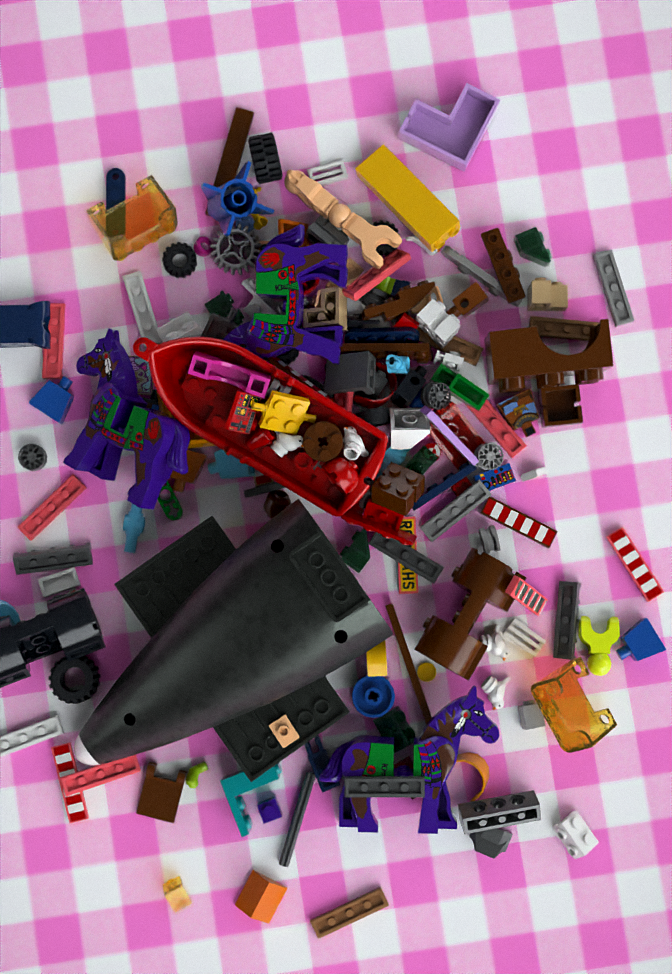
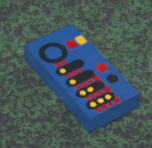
[473,463,516,491]

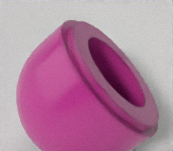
[193,236,213,257]

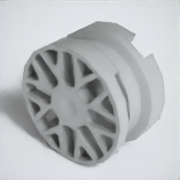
[474,443,504,470]
[478,525,500,554]

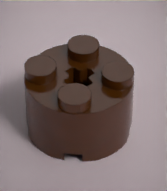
[303,421,343,462]

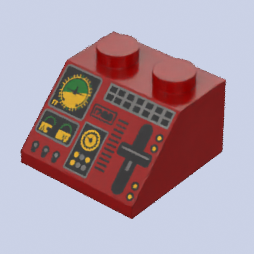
[224,389,265,434]

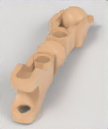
[284,169,402,269]

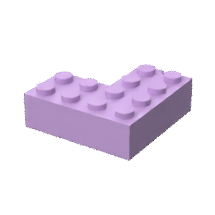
[398,83,500,172]

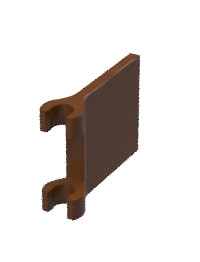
[136,762,187,823]

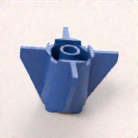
[201,161,274,236]

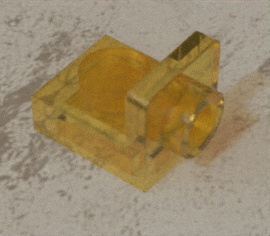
[163,876,192,913]

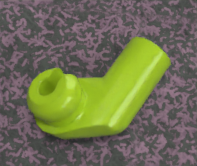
[186,761,209,788]

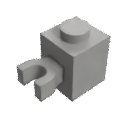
[518,700,556,730]

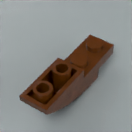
[361,280,435,323]

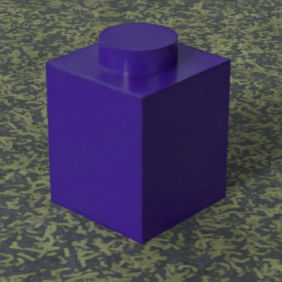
[257,796,283,824]

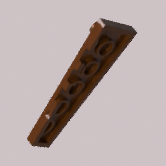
[320,343,433,364]

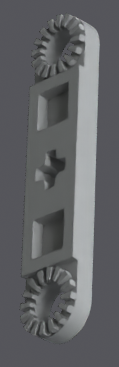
[441,246,522,307]

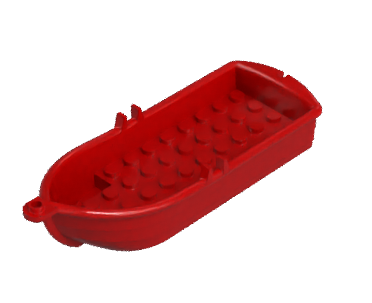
[133,337,388,517]

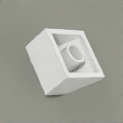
[390,408,430,450]

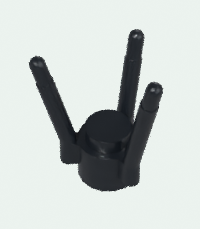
[347,313,380,330]

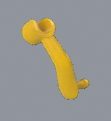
[251,187,268,230]

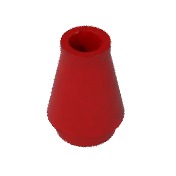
[246,428,276,451]

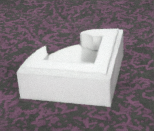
[521,467,548,482]

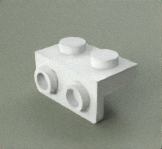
[552,810,599,859]

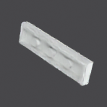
[122,271,162,349]
[0,715,64,757]

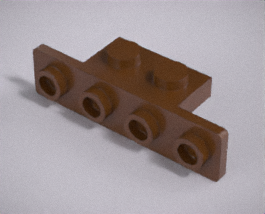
[481,228,526,304]

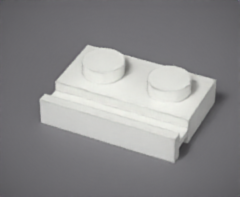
[433,350,464,371]

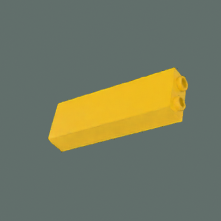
[355,144,460,252]

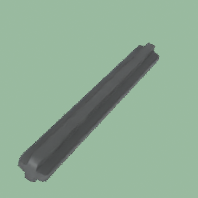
[279,771,316,867]

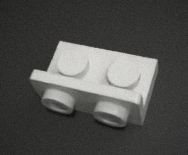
[156,312,203,343]

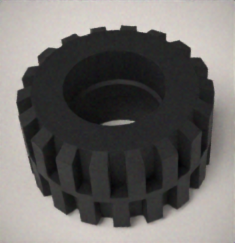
[248,132,283,184]
[48,656,101,704]

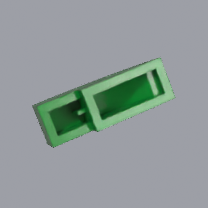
[429,363,489,411]

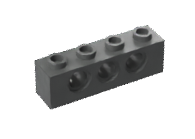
[458,790,541,834]

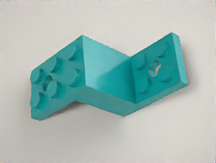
[220,763,282,837]

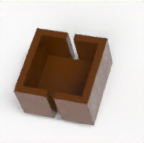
[538,384,583,428]
[372,462,425,516]

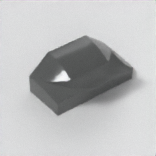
[469,828,513,859]

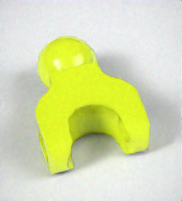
[578,616,620,676]

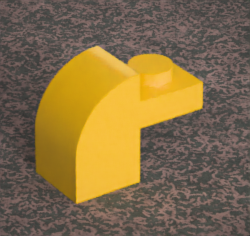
[366,640,387,677]

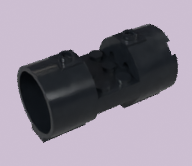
[0,588,106,688]

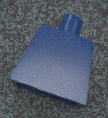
[29,376,74,425]
[615,618,667,661]

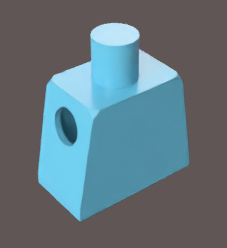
[207,449,256,479]

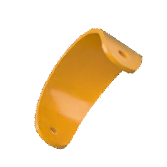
[456,752,490,802]

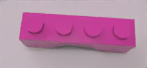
[188,351,271,398]

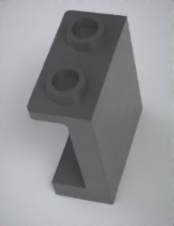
[323,351,377,398]

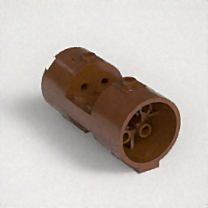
[414,548,526,681]

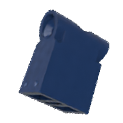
[0,301,51,349]

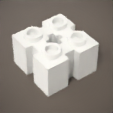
[416,299,461,349]

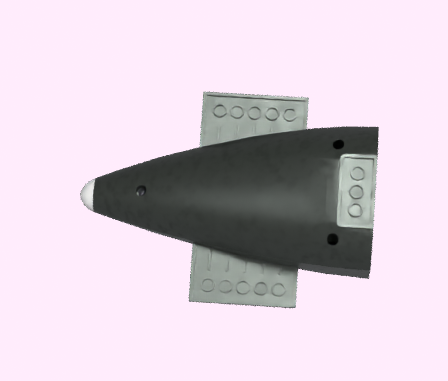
[74,498,394,782]

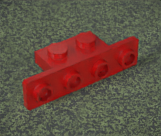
[341,499,417,546]

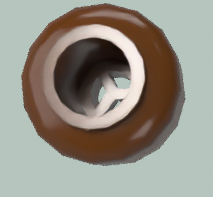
[263,490,291,518]

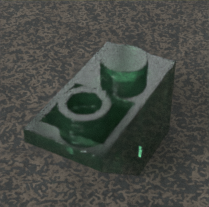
[513,227,552,267]
[405,445,438,475]
[340,529,371,574]

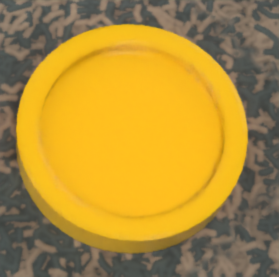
[417,662,436,682]

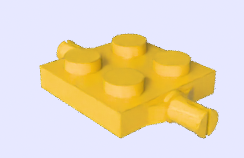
[251,390,316,435]

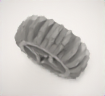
[210,223,261,275]

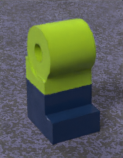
[374,276,410,299]

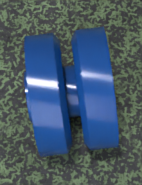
[352,675,395,718]

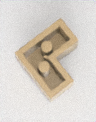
[527,278,568,311]
[303,287,347,331]

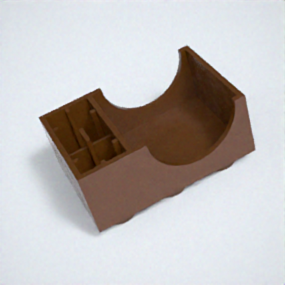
[484,319,613,393]

